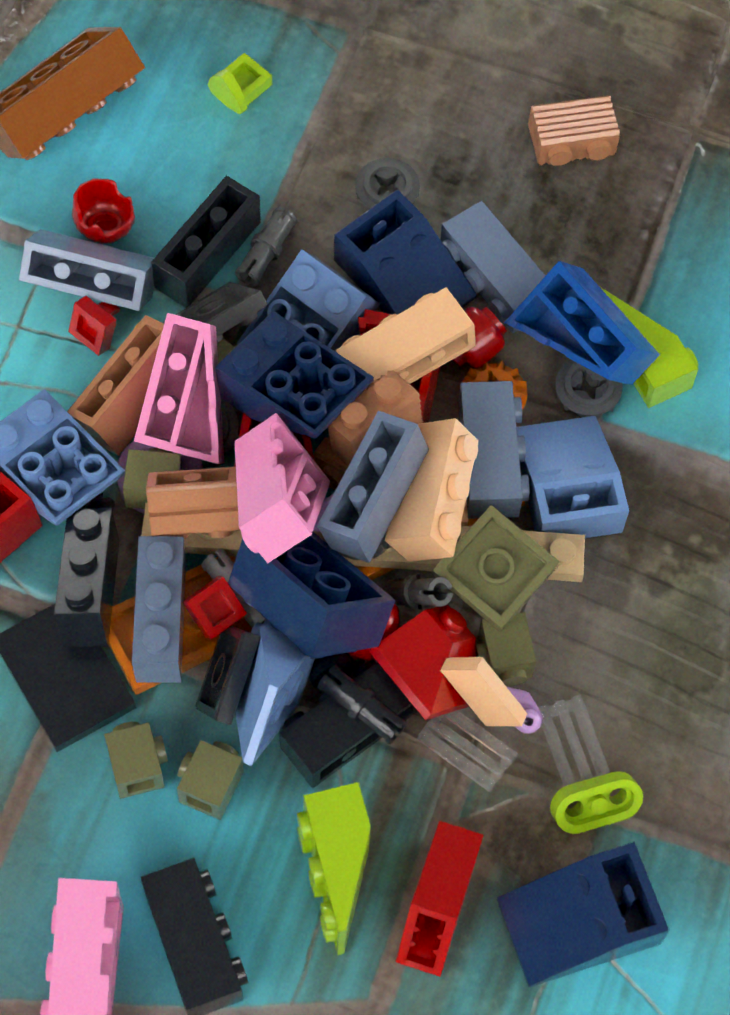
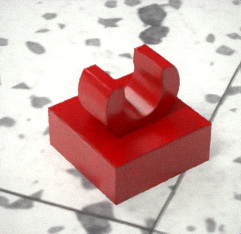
[68,296,120,356]
[182,576,247,640]

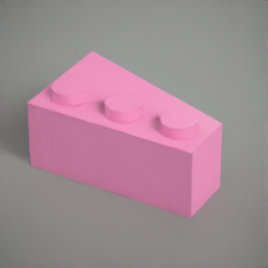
[134,313,225,464]
[234,413,330,563]
[40,878,124,1015]

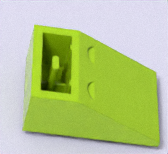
[297,782,371,955]

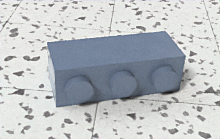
[440,201,545,334]
[19,229,154,311]
[458,381,529,519]
[317,411,429,563]
[132,536,186,683]

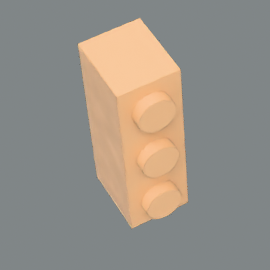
[336,287,476,396]
[385,418,479,562]

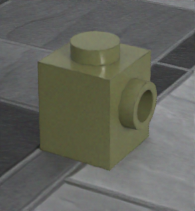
[123,448,182,509]
[476,612,536,687]
[104,721,168,799]
[177,740,244,820]

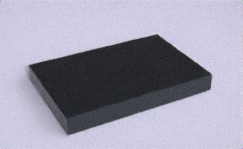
[0,604,136,752]

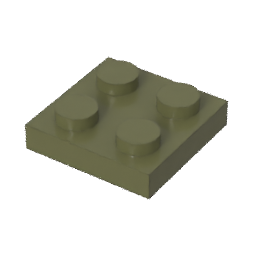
[432,505,560,632]

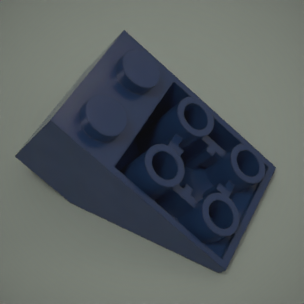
[334,189,477,315]
[215,311,374,439]
[497,842,669,988]

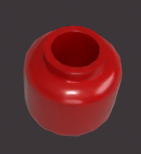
[452,307,507,369]

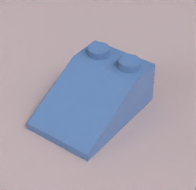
[235,620,315,766]

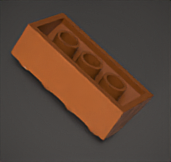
[0,27,145,160]

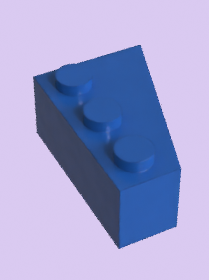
[504,261,660,385]

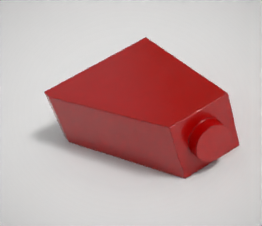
[396,821,484,977]

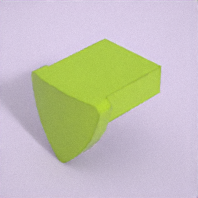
[208,53,272,114]

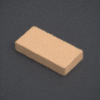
[440,657,527,726]

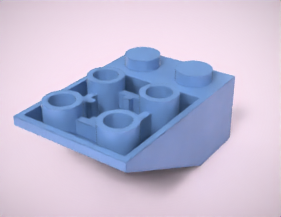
[236,249,380,352]
[0,389,125,526]
[516,416,629,538]

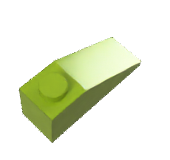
[599,286,698,408]

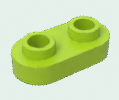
[550,771,643,834]

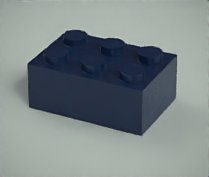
[228,532,395,659]

